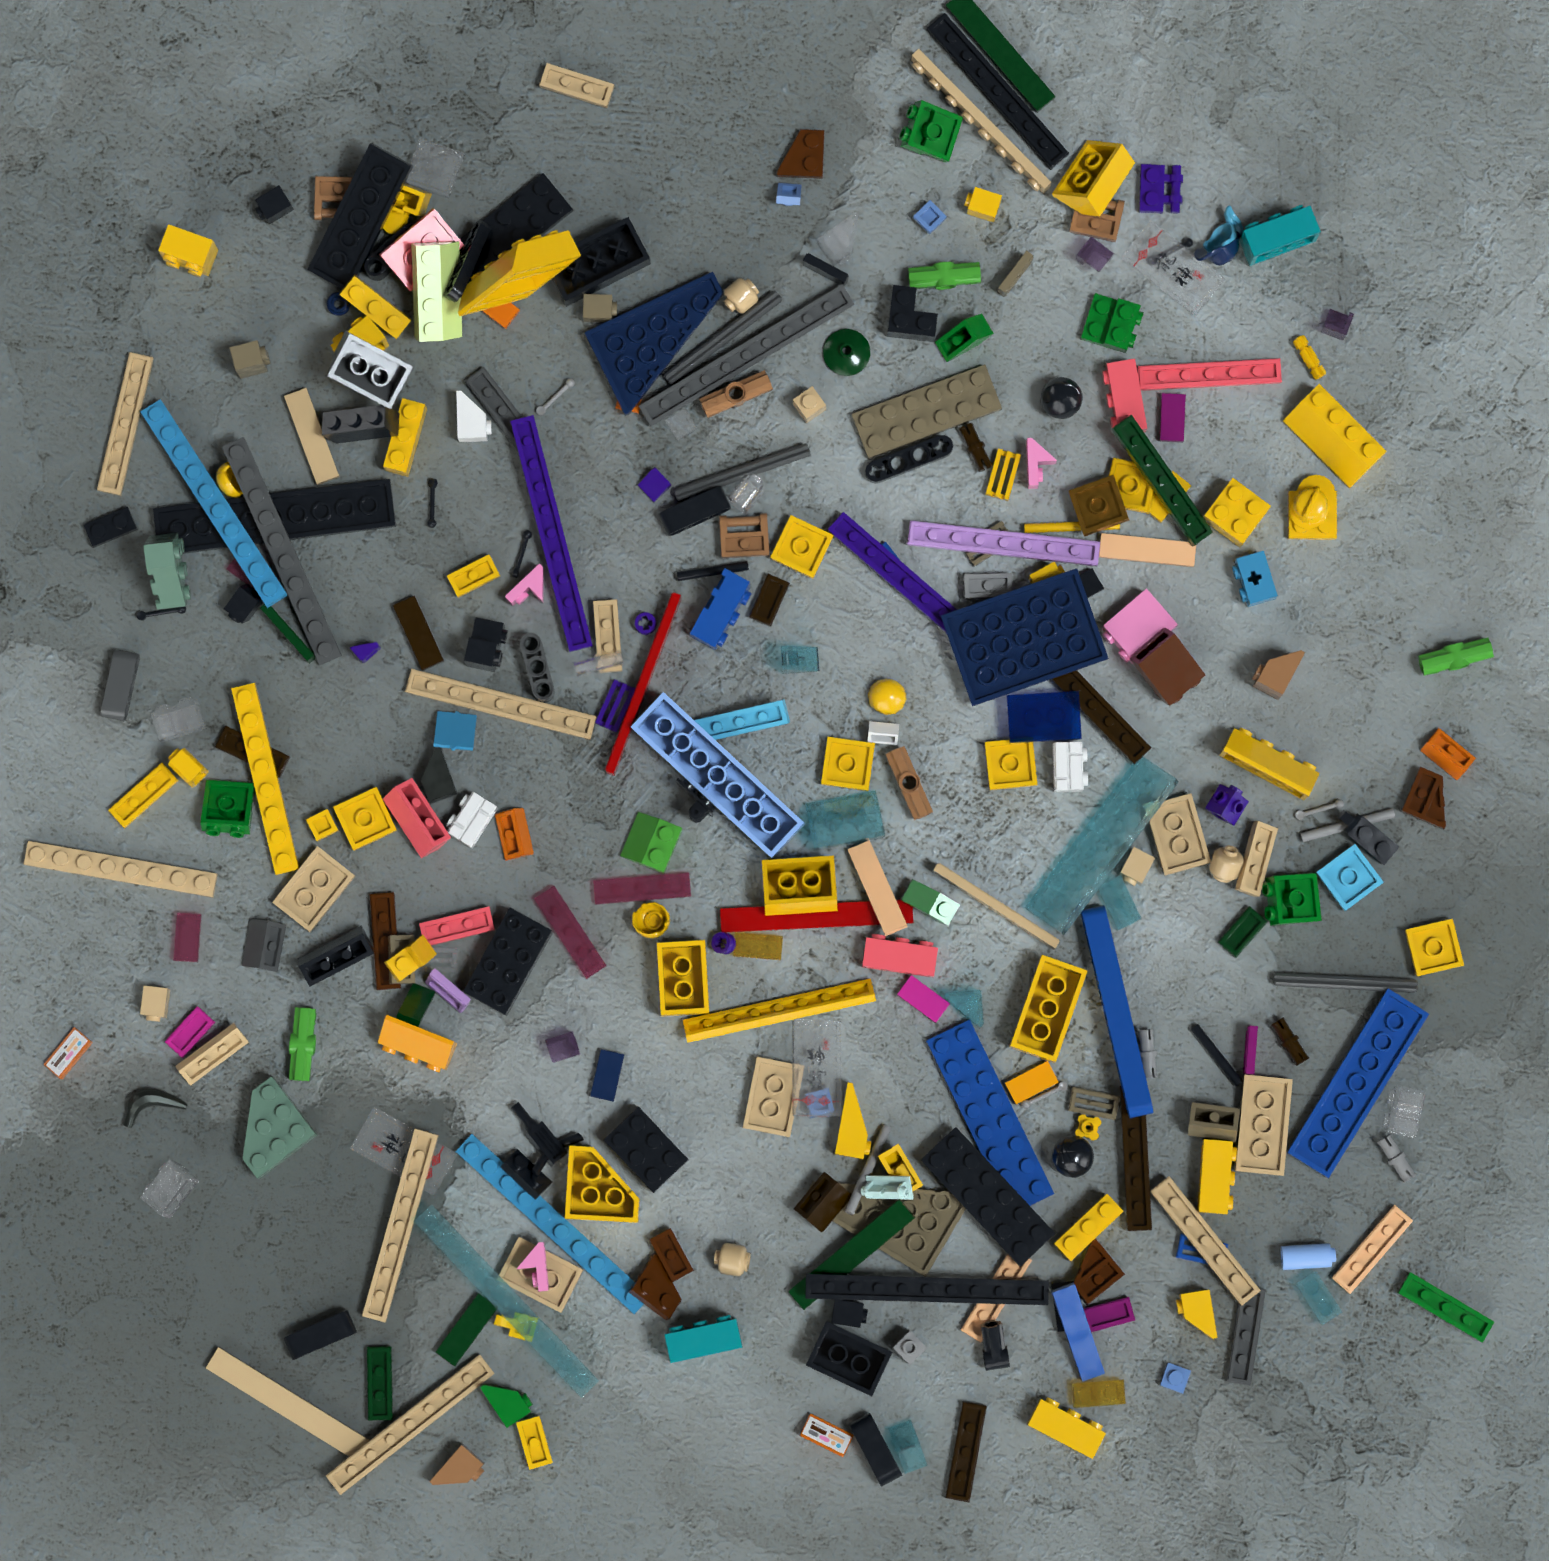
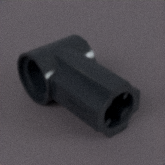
[981,1320,1010,1371]

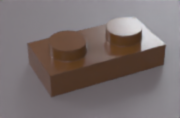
[649,1228,694,1282]

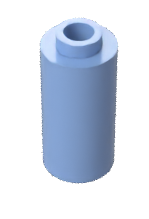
[1280,1243,1336,1270]

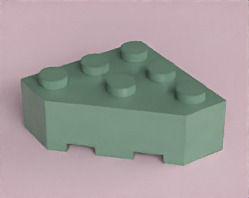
[143,532,191,610]
[243,1076,318,1179]

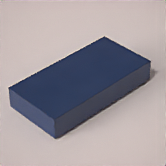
[590,1049,625,1102]

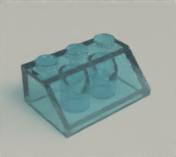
[805,790,885,851]

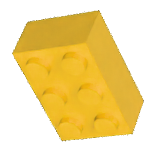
[762,855,837,916]
[657,940,710,1017]

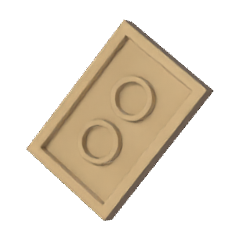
[1145,793,1211,876]
[272,846,355,933]
[743,1057,804,1137]
[497,1237,583,1313]

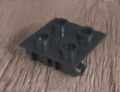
[676,778,714,823]

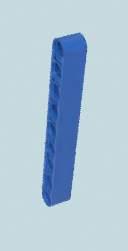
[1080,905,1153,1118]

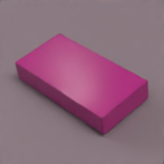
[897,975,950,1023]
[165,1006,216,1058]

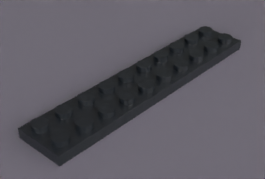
[153,479,396,554]

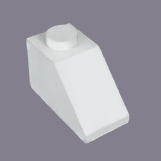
[456,391,492,442]

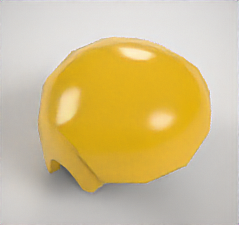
[216,462,243,498]
[868,678,906,715]
[632,902,670,939]

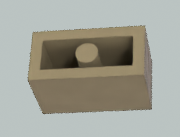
[229,340,271,379]
[1188,1102,1240,1142]

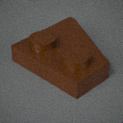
[777,129,824,179]
[1401,767,1446,830]
[1074,1238,1125,1305]
[628,1254,682,1321]

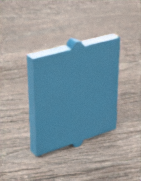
[434,711,477,751]

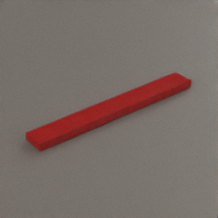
[605,592,682,776]
[720,900,914,933]

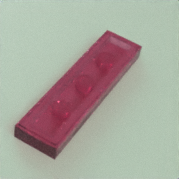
[593,873,691,905]
[534,886,607,979]

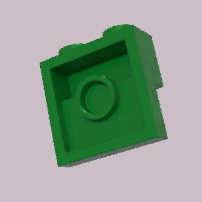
[899,100,963,163]
[1081,293,1144,353]
[200,780,255,838]
[1262,873,1322,926]

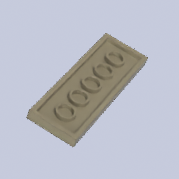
[852,365,1002,459]

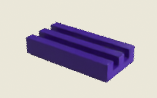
[595,679,636,733]

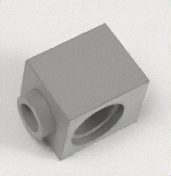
[893,1330,927,1365]

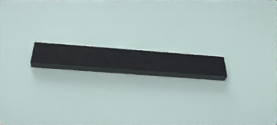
[927,13,1069,170]

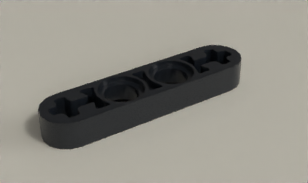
[444,219,491,302]
[865,435,953,484]

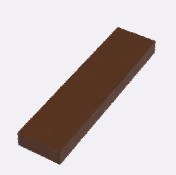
[370,892,401,991]

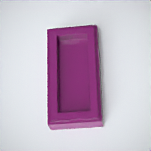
[1160,393,1186,443]
[1243,1026,1258,1075]
[1084,1297,1135,1332]

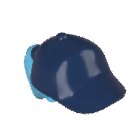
[1194,205,1243,266]

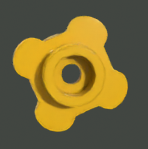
[1075,1114,1101,1141]

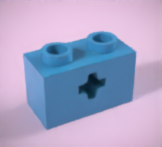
[1232,551,1278,607]

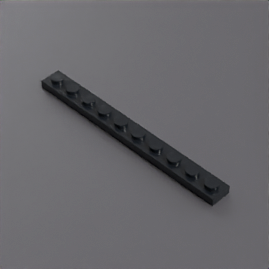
[805,1274,1049,1305]

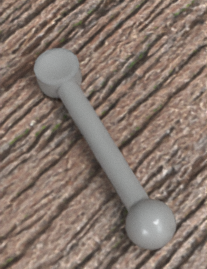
[536,378,575,416]
[1295,799,1344,820]
[1021,1082,1068,1109]

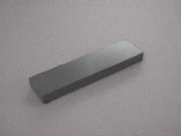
[465,367,541,451]
[1226,1288,1266,1386]

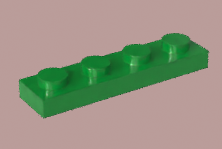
[1397,1272,1494,1343]

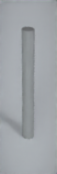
[1300,808,1395,842]
[845,1125,891,1215]

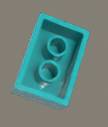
[1239,205,1321,266]
[664,1315,743,1363]

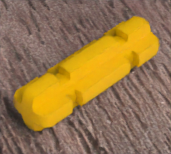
[1293,335,1326,380]

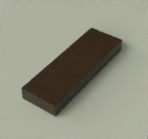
[393,596,444,671]
[215,725,290,778]

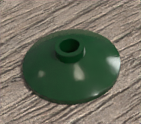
[823,329,870,376]

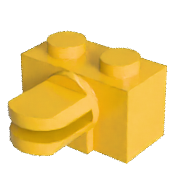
[383,183,432,234]

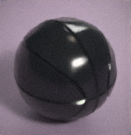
[1041,377,1083,419]
[1051,1135,1094,1178]

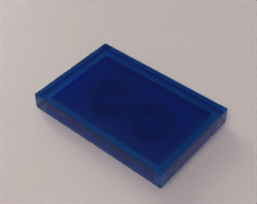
[1007,691,1082,744]

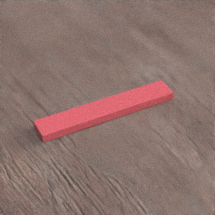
[1137,358,1282,391]

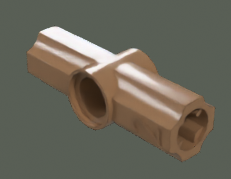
[699,370,773,418]
[885,746,933,821]

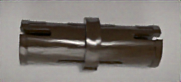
[959,423,993,472]
[1271,1017,1309,1066]

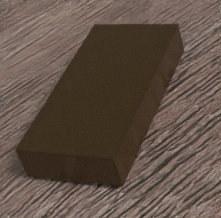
[749,574,790,627]

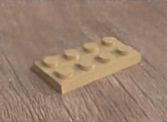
[1235,1074,1293,1176]

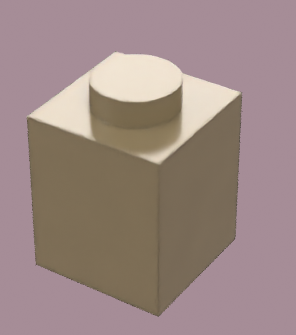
[583,294,617,323]

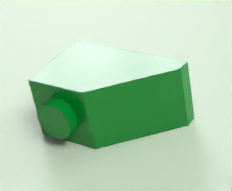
[935,313,994,362]
[901,879,960,926]
[480,1384,533,1428]

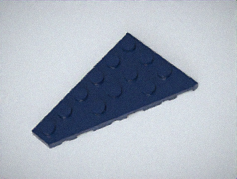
[584,272,723,416]

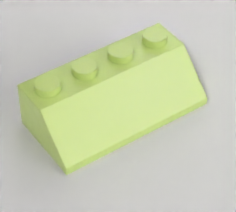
[411,241,462,342]

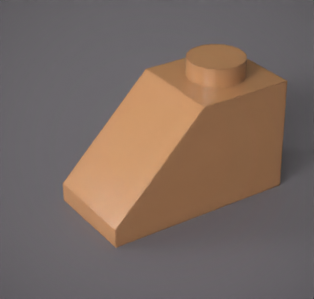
[429,1444,485,1485]

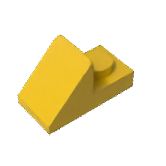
[384,935,437,982]
[878,1144,923,1191]

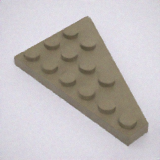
[806,1181,966,1277]

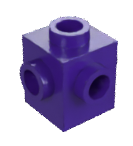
[1205,784,1249,826]

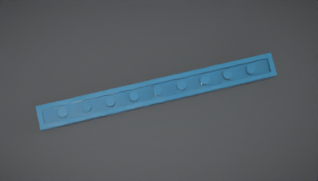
[140,399,288,608]
[455,1134,644,1315]

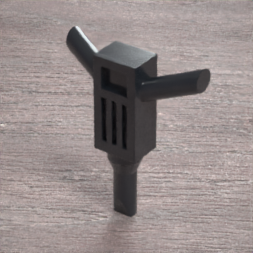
[511,1102,584,1177]

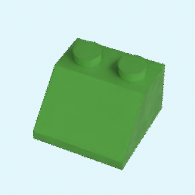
[620,812,683,875]

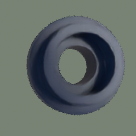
[327,292,351,316]

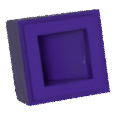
[638,467,671,502]
[350,642,381,663]

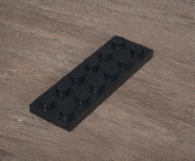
[307,143,413,289]
[459,173,573,297]
[921,1127,1056,1267]

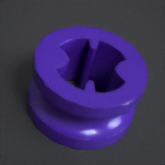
[635,612,656,635]
[711,932,736,955]

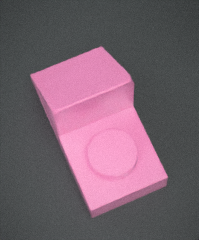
[1026,438,1057,489]
[505,563,544,606]
[517,1242,549,1292]

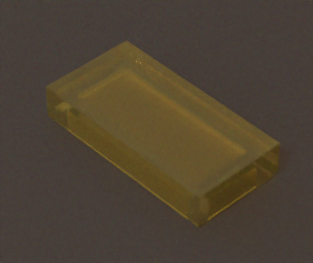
[733,932,783,961]

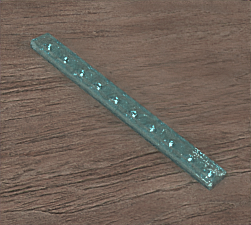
[414,1205,599,1398]

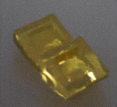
[1072,1379,1126,1408]

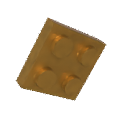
[1069,475,1129,537]

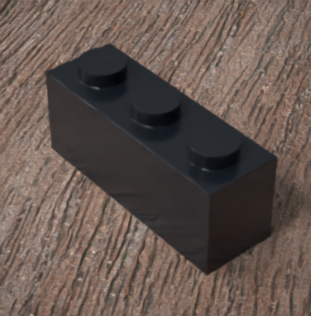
[322,405,400,444]
[297,925,374,987]

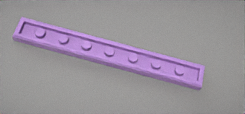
[907,521,1100,567]

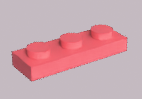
[419,906,495,946]

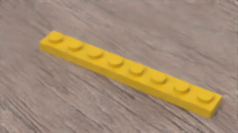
[231,683,300,875]
[683,978,876,1043]

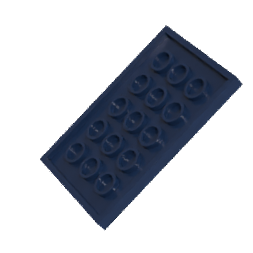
[941,568,1109,707]

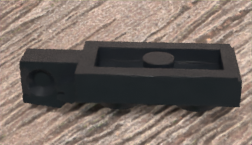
[1338,810,1399,865]

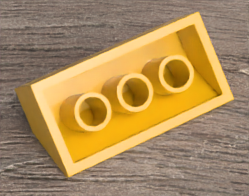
[1283,384,1387,489]
[1219,727,1320,801]

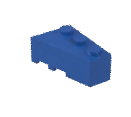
[690,568,752,650]

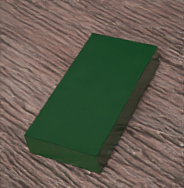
[1217,906,1267,958]
[396,983,435,1027]

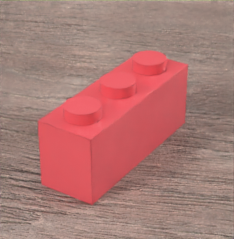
[1102,359,1147,433]
[383,778,451,859]
[862,934,938,978]

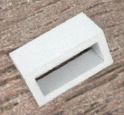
[868,721,899,745]

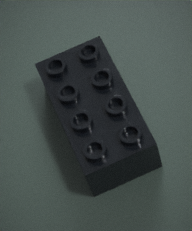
[552,217,651,307]
[463,908,553,1016]

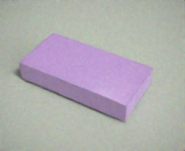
[425,968,471,1013]

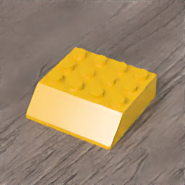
[458,230,581,316]

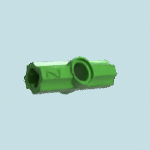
[908,262,981,290]
[1418,638,1494,676]
[289,1007,316,1081]

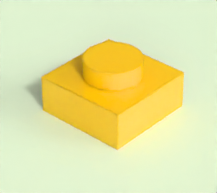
[306,809,339,842]

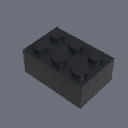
[604,1107,689,1193]
[806,1321,893,1397]

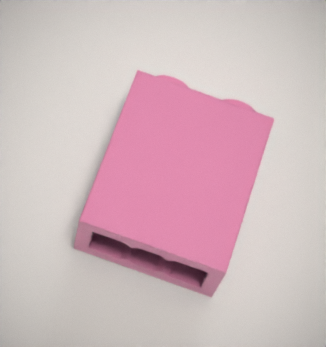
[1102,588,1178,664]

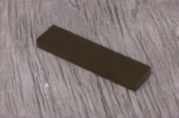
[945,1402,987,1503]

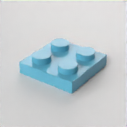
[1316,844,1384,911]

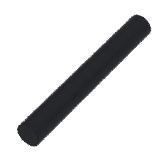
[677,561,749,581]
[1191,1024,1243,1087]

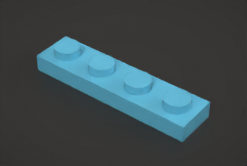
[694,699,790,740]

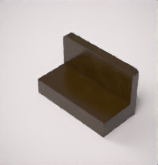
[793,1172,852,1232]

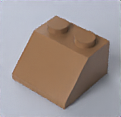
[1252,650,1305,700]

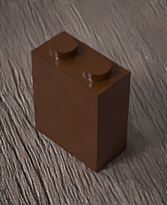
[1129,628,1205,706]

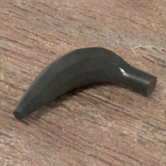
[123,1089,187,1128]

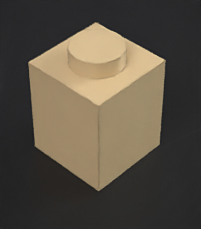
[793,386,826,424]
[1119,847,1155,886]
[140,986,170,1022]

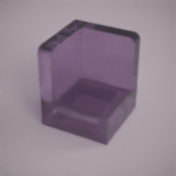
[1075,236,1114,272]
[1321,309,1354,341]
[545,1031,581,1063]

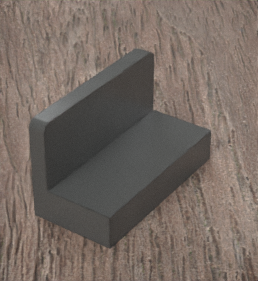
[242,919,286,972]

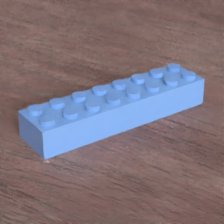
[631,692,805,859]

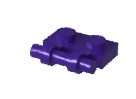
[1139,164,1183,214]

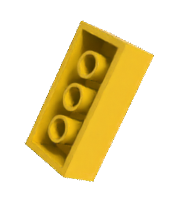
[1009,955,1088,1063]

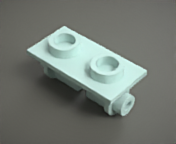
[861,1175,914,1200]

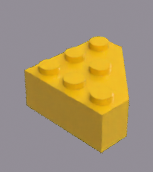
[565,1146,640,1223]

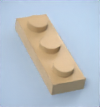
[539,63,615,108]
[593,599,622,673]
[1235,821,1278,897]
[175,1023,249,1086]

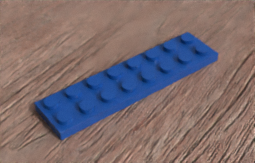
[1287,989,1429,1178]
[926,1020,1054,1206]

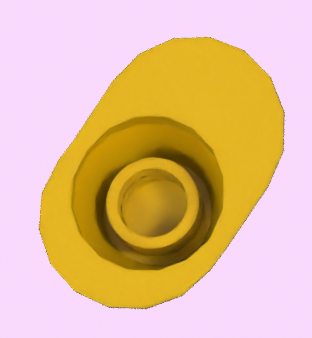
[1289,475,1336,529]

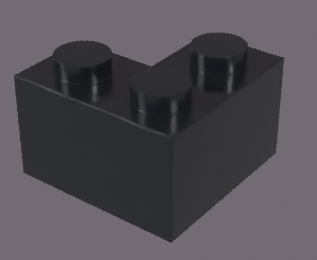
[887,285,938,342]
[464,617,508,672]

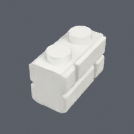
[1052,742,1088,792]
[446,792,498,849]

